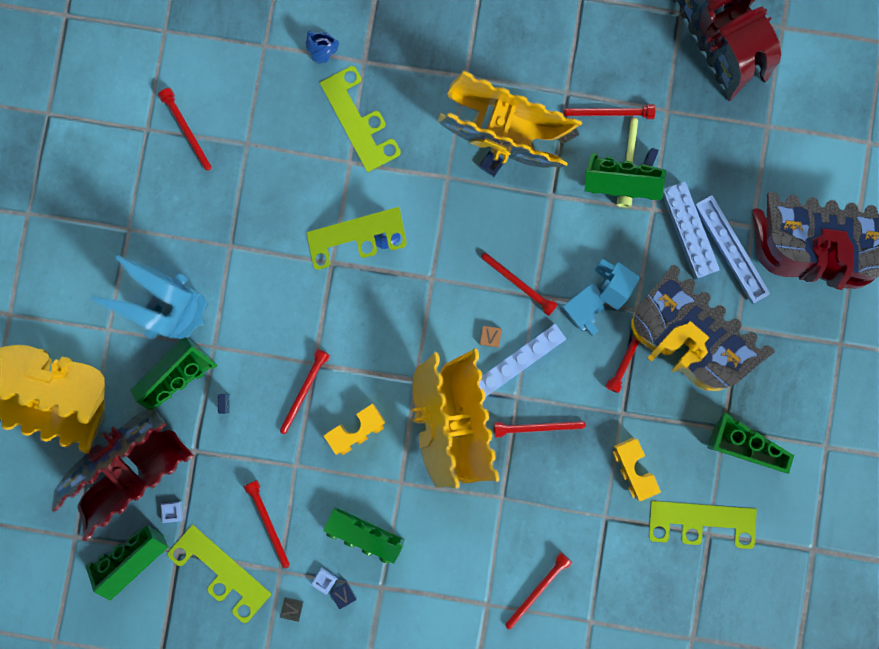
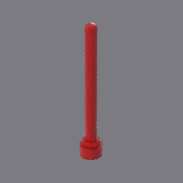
[158,88,212,171]
[563,104,656,120]
[481,253,558,316]
[605,336,639,394]
[280,349,331,434]
[494,421,586,438]
[243,480,290,568]
[505,552,573,629]

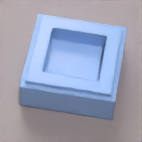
[161,501,183,523]
[310,567,338,595]

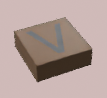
[480,326,502,348]

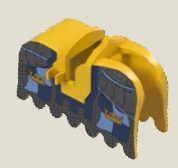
[438,71,582,168]
[631,265,775,391]

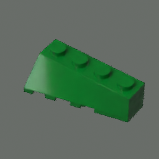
[585,153,666,200]
[130,337,218,410]
[707,412,794,474]
[323,507,405,564]
[85,525,168,601]

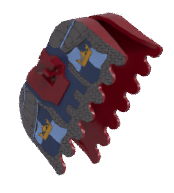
[673,0,781,101]
[752,192,879,290]
[51,409,194,541]

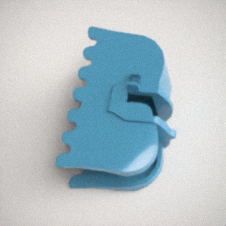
[91,255,208,339]

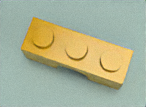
[324,403,386,456]
[612,437,661,501]

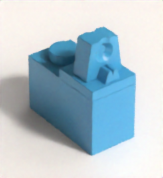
[595,259,640,310]
[561,283,605,336]

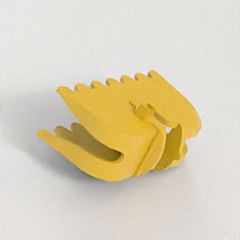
[0,345,105,453]
[411,348,499,488]

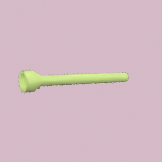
[616,117,638,208]

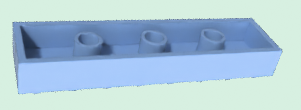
[663,182,720,280]

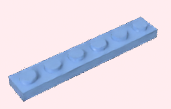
[695,195,770,304]
[479,324,566,397]

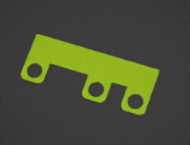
[319,66,401,173]
[306,207,407,270]
[649,501,757,549]
[168,524,272,623]

